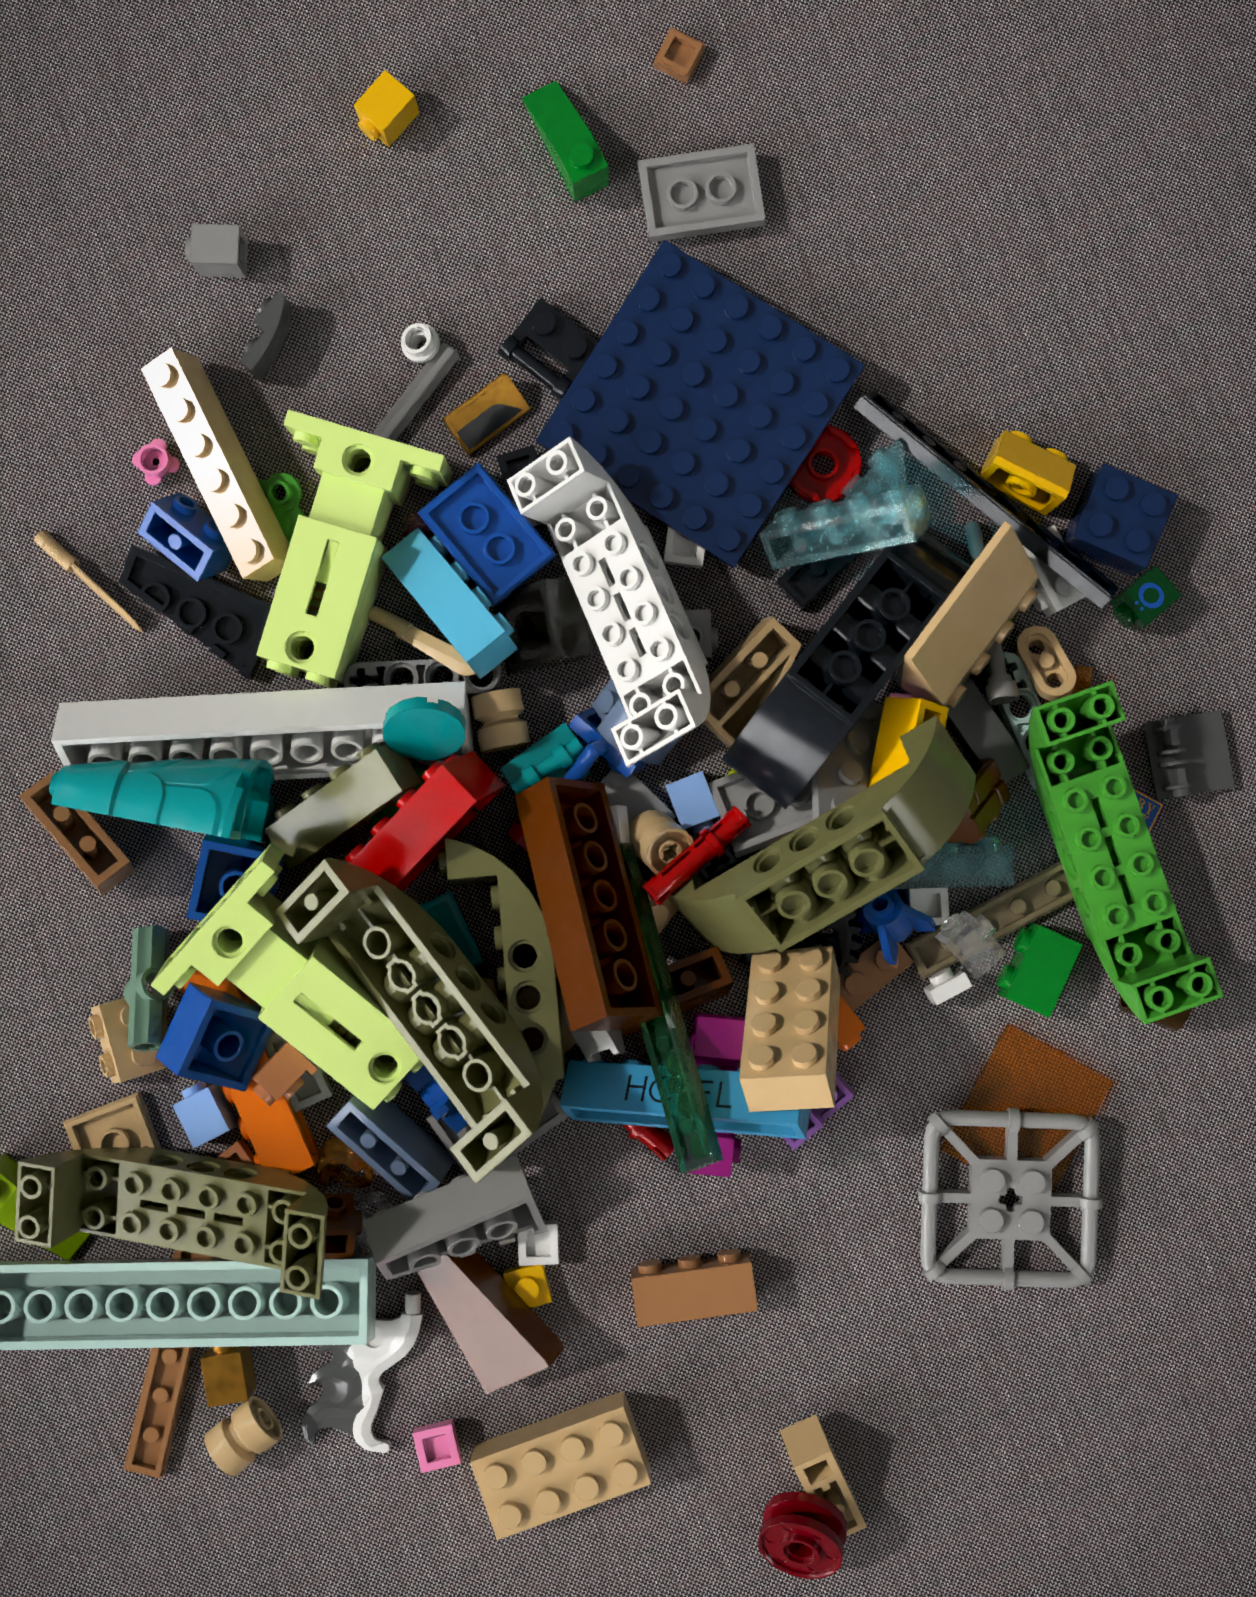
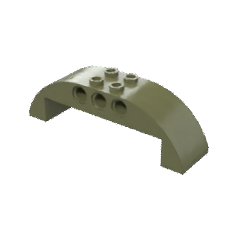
[274,858,543,1183]

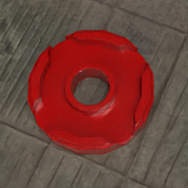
[789,425,862,505]

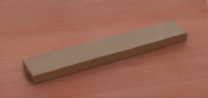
[123,1250,216,1479]

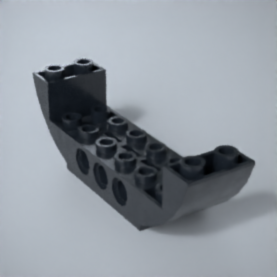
[721,520,971,809]

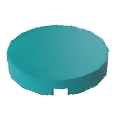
[383,697,465,760]

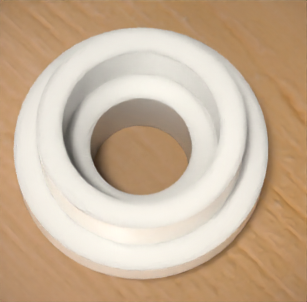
[401,323,440,363]

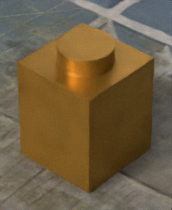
[200,1346,257,1407]

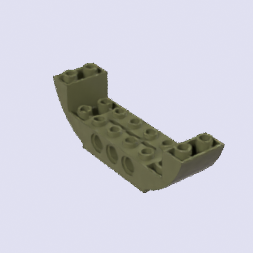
[668,715,976,954]
[438,838,566,1133]
[14,1146,328,1300]

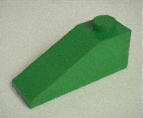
[522,80,609,202]

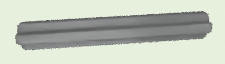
[359,343,460,472]

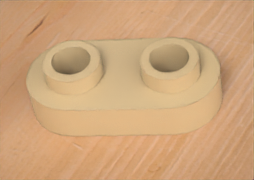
[1016,626,1076,701]

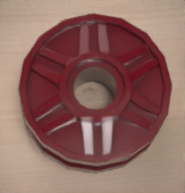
[758,1491,848,1579]

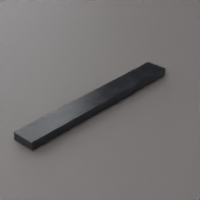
[853,391,1118,609]

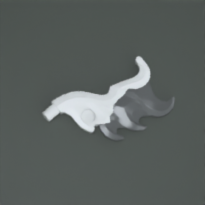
[302,1291,424,1453]

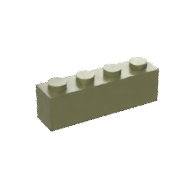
[264,742,422,870]

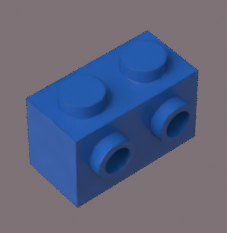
[137,492,232,582]

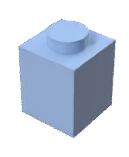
[665,771,720,835]
[172,1082,238,1149]

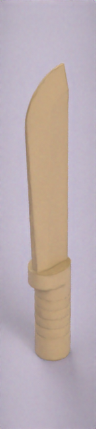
[34,530,143,633]
[368,605,475,676]

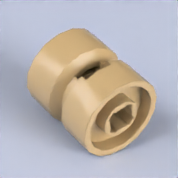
[470,688,531,753]
[629,810,694,875]
[204,1396,283,1476]

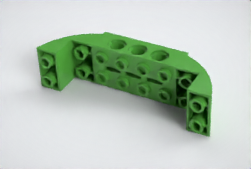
[1028,680,1224,1025]

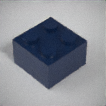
[1063,463,1178,576]

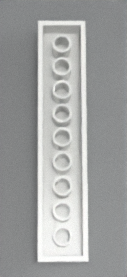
[51,681,474,780]

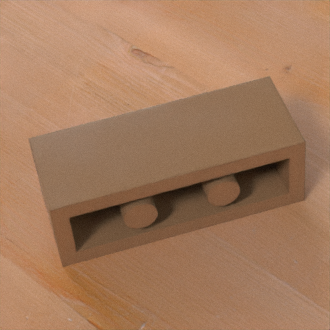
[19,771,135,896]
[631,1249,758,1327]

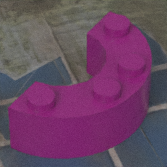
[682,1012,745,1177]

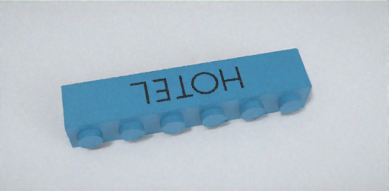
[559,1058,810,1139]

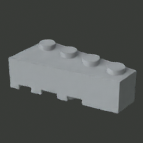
[363,1155,548,1281]

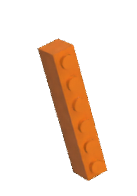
[179,968,322,1175]

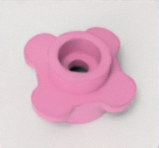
[132,439,180,486]

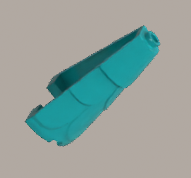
[49,758,275,843]

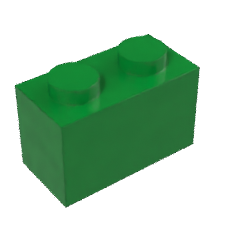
[997,923,1083,1018]

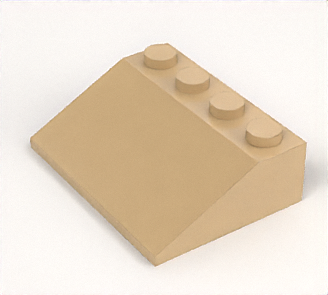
[901,521,1039,708]

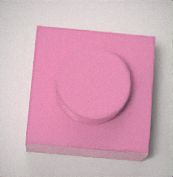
[412,1419,462,1473]

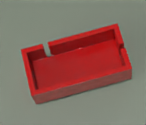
[345,751,506,891]

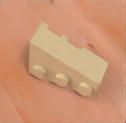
[703,617,802,748]

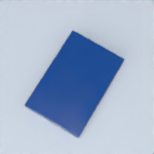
[417,462,556,607]

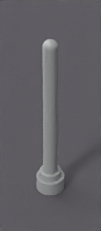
[965,521,1019,705]

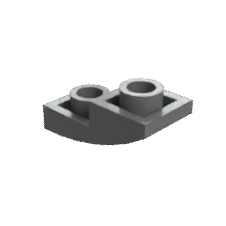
[239,291,293,382]

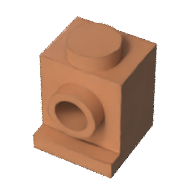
[252,1042,318,1106]

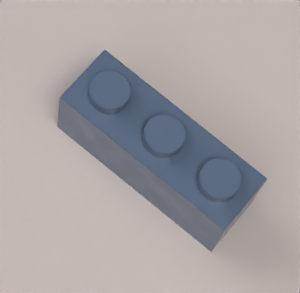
[326,1095,455,1201]

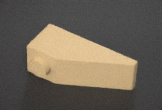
[780,1414,867,1537]

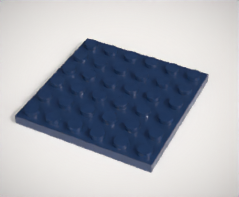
[535,240,865,569]

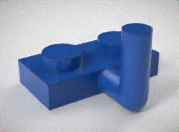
[564,707,647,781]

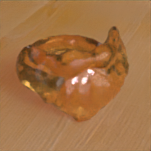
[316,1135,374,1189]

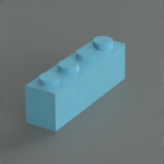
[381,528,518,679]

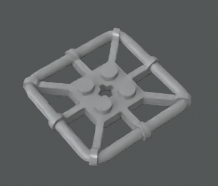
[918,1107,1103,1291]

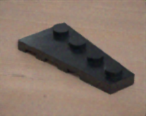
[118,545,272,680]

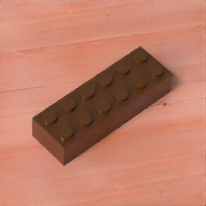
[515,776,663,1032]

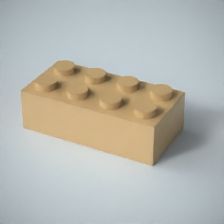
[739,946,840,1112]
[470,1391,651,1540]

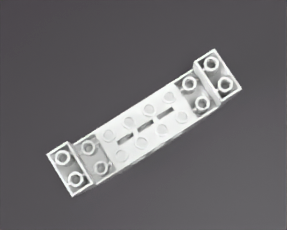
[507,436,711,767]

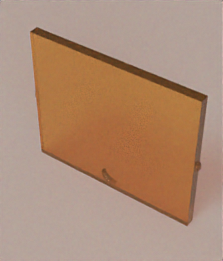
[940,1024,1113,1193]

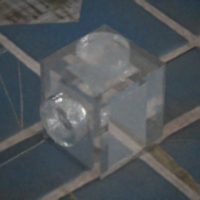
[935,910,1007,980]

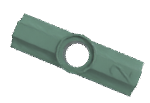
[123,925,175,1052]

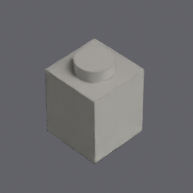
[185,223,248,278]

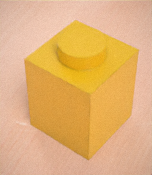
[354,70,420,147]

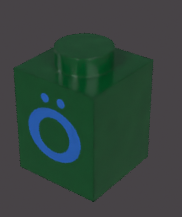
[1109,565,1182,631]

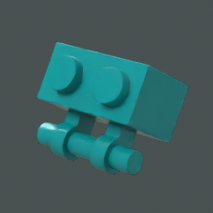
[500,722,591,794]

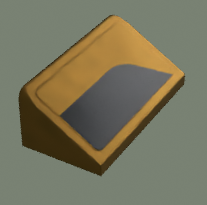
[443,372,531,456]

